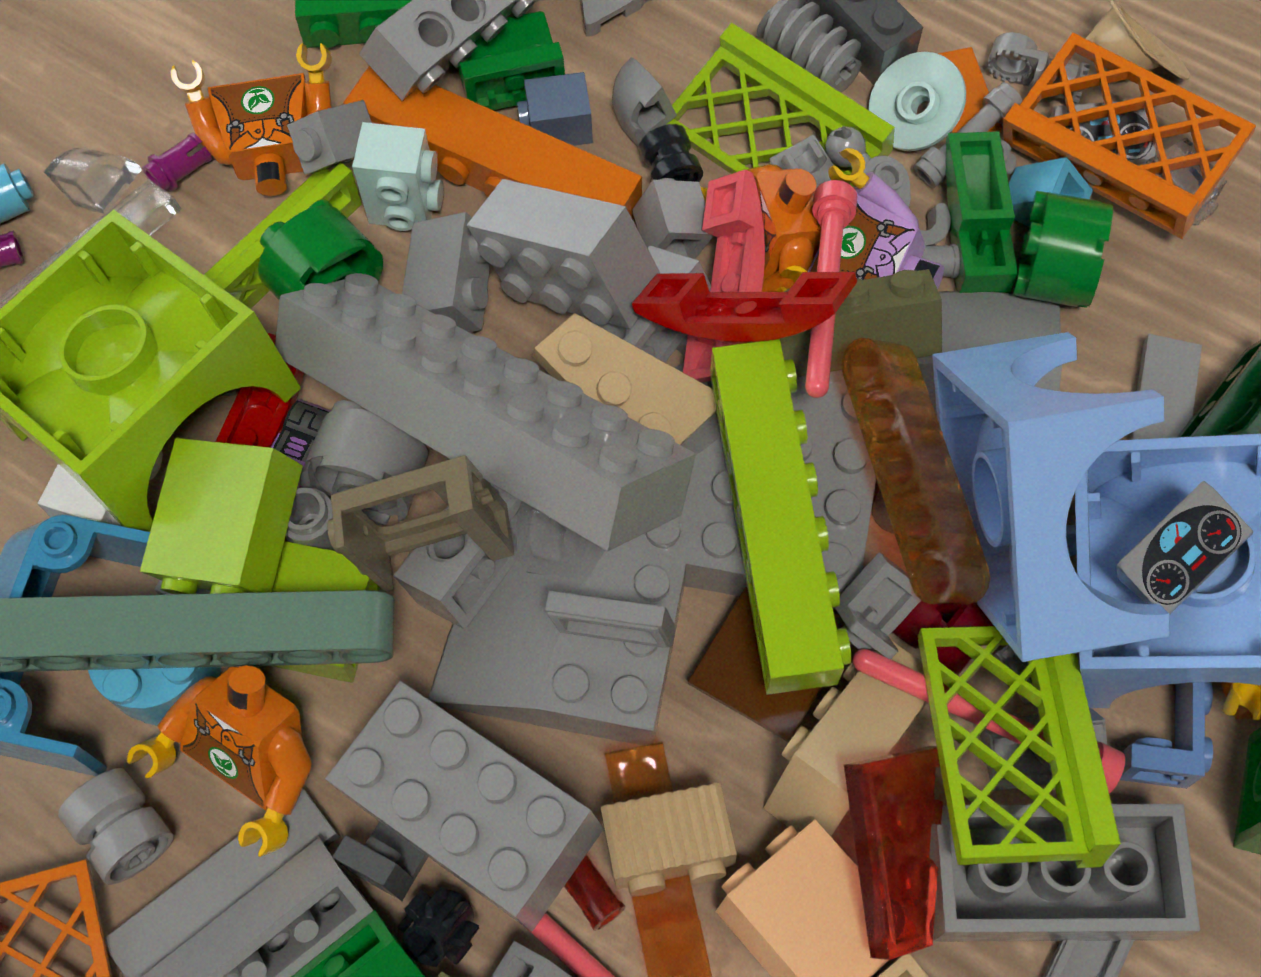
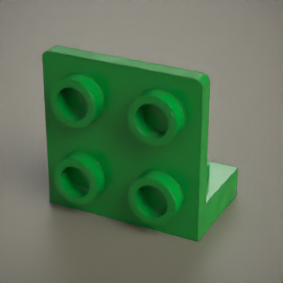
[458,11,565,110]

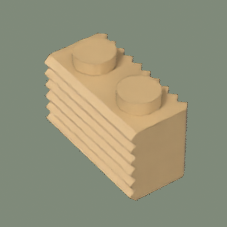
[601,783,737,896]

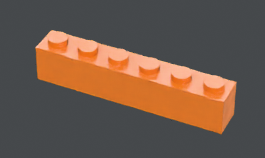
[343,66,642,219]

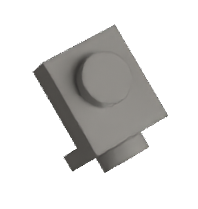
[835,552,927,659]

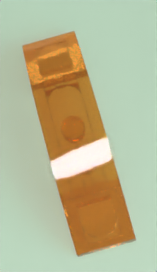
[605,742,712,977]

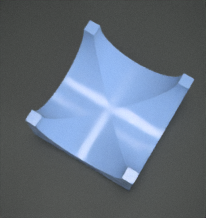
[932,332,1170,662]
[1075,434,1261,708]

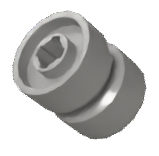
[58,768,174,885]

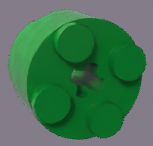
[1013,191,1113,308]
[258,199,383,300]

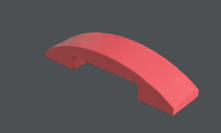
[683,169,765,383]

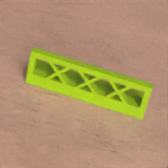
[204,162,362,309]

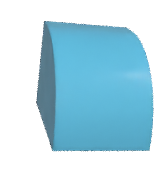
[1009,157,1093,227]

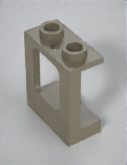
[327,455,515,592]

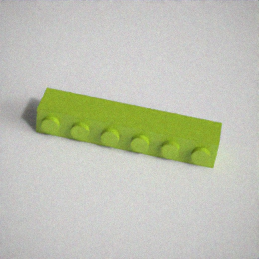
[710,339,851,695]

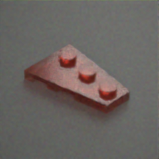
[844,746,943,960]

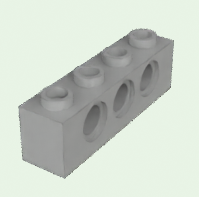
[359,0,537,100]

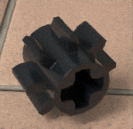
[398,887,479,967]

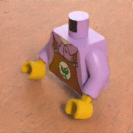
[775,148,944,292]

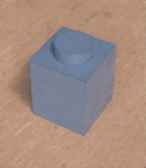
[517,72,593,146]

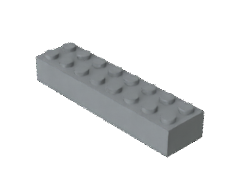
[275,273,696,552]

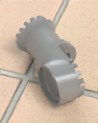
[987,32,1090,104]

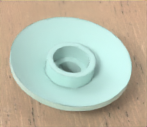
[869,52,966,151]

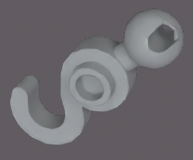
[825,126,951,246]

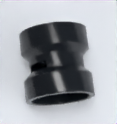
[639,124,703,182]

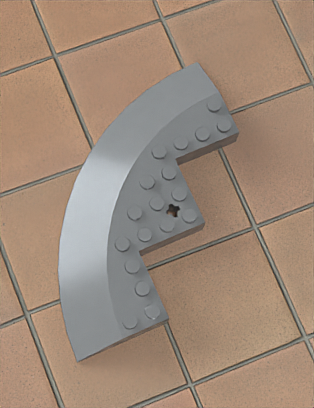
[428,291,1062,748]

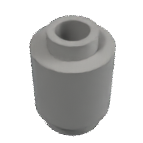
[285,487,335,551]

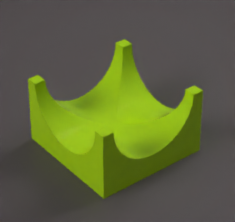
[0,209,301,532]

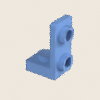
[1120,682,1213,789]

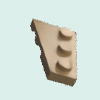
[532,313,717,445]

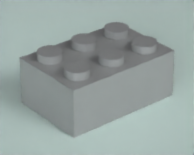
[466,179,660,330]

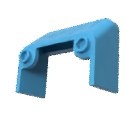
[0,515,150,776]

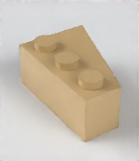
[763,640,927,837]

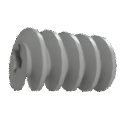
[756,0,861,93]

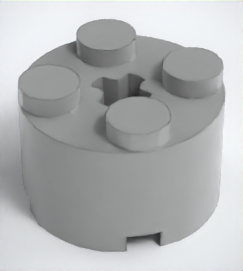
[299,400,428,525]

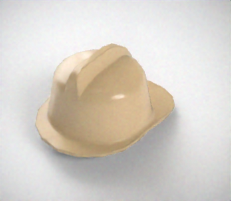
[1085,0,1191,80]

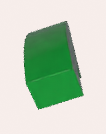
[946,131,1018,293]

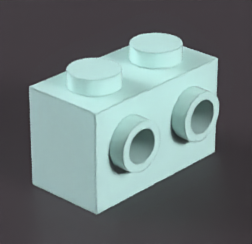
[352,122,443,231]

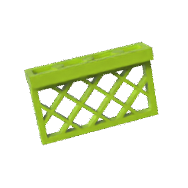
[666,22,895,187]
[918,626,1121,868]

